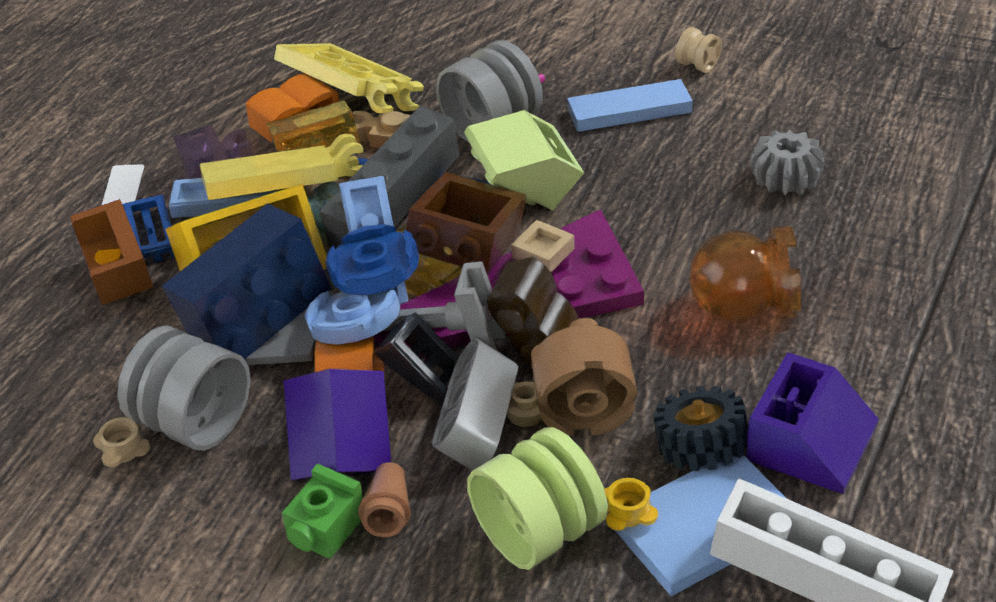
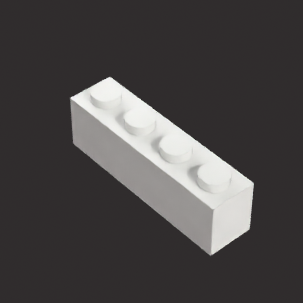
[710,478,953,602]

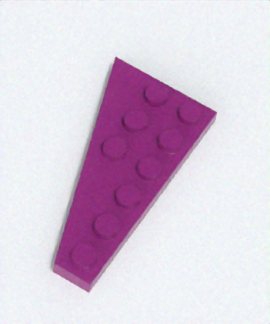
[374,209,644,356]

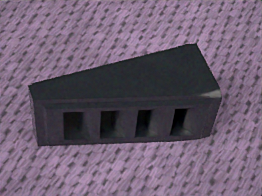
[374,312,459,406]

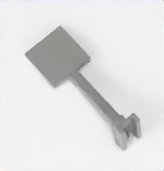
[245,262,507,365]

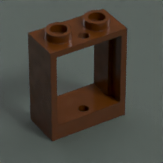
[406,172,526,274]

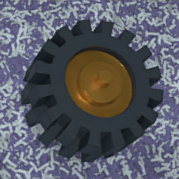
[653,386,749,471]

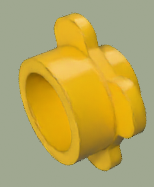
[604,478,658,531]

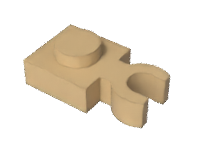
[345,111,411,148]

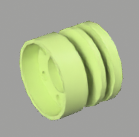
[467,427,608,570]

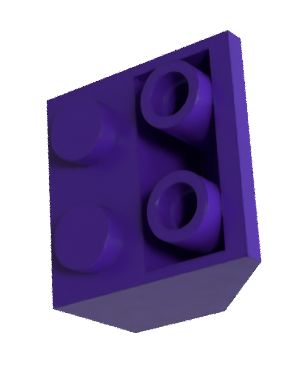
[746,352,879,495]

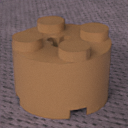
[531,318,637,436]

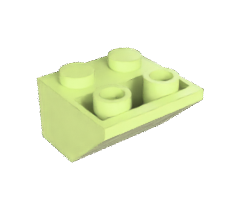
[464,110,584,210]

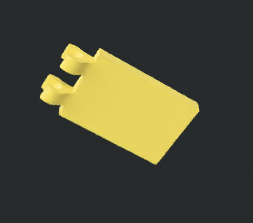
[274,43,424,113]
[199,134,363,200]

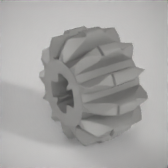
[751,129,824,196]

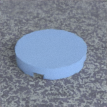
[304,289,401,345]

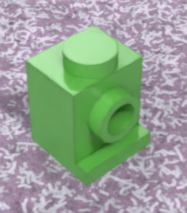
[282,463,363,559]

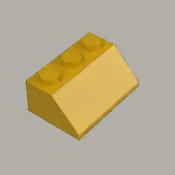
[165,184,327,271]

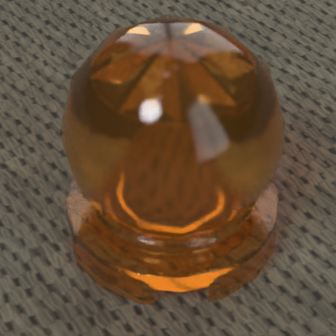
[689,226,801,323]

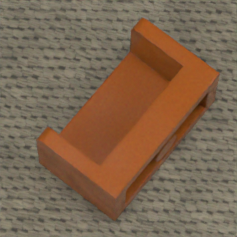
[70,199,153,305]

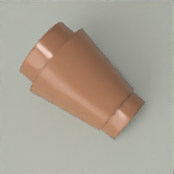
[358,462,411,537]

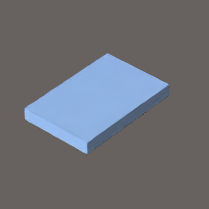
[615,455,787,596]

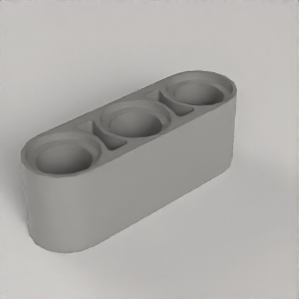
[432,338,518,471]

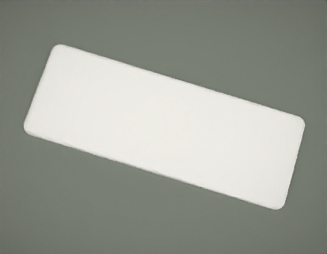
[102,164,144,205]

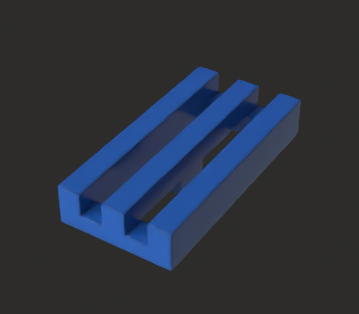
[122,195,175,263]

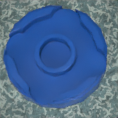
[325,224,419,295]

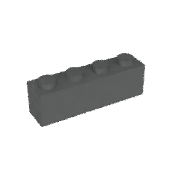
[320,106,460,250]

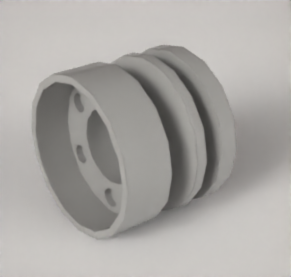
[436,40,543,142]
[117,325,251,451]

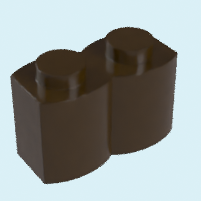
[487,256,579,368]

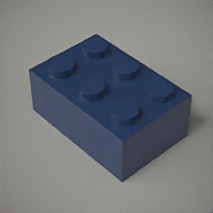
[162,204,332,360]

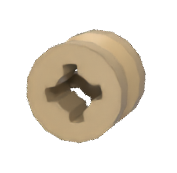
[675,27,722,73]

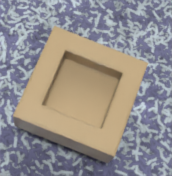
[511,220,575,272]

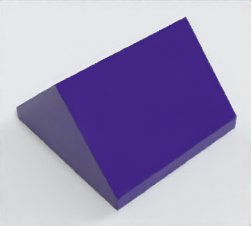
[284,369,392,481]

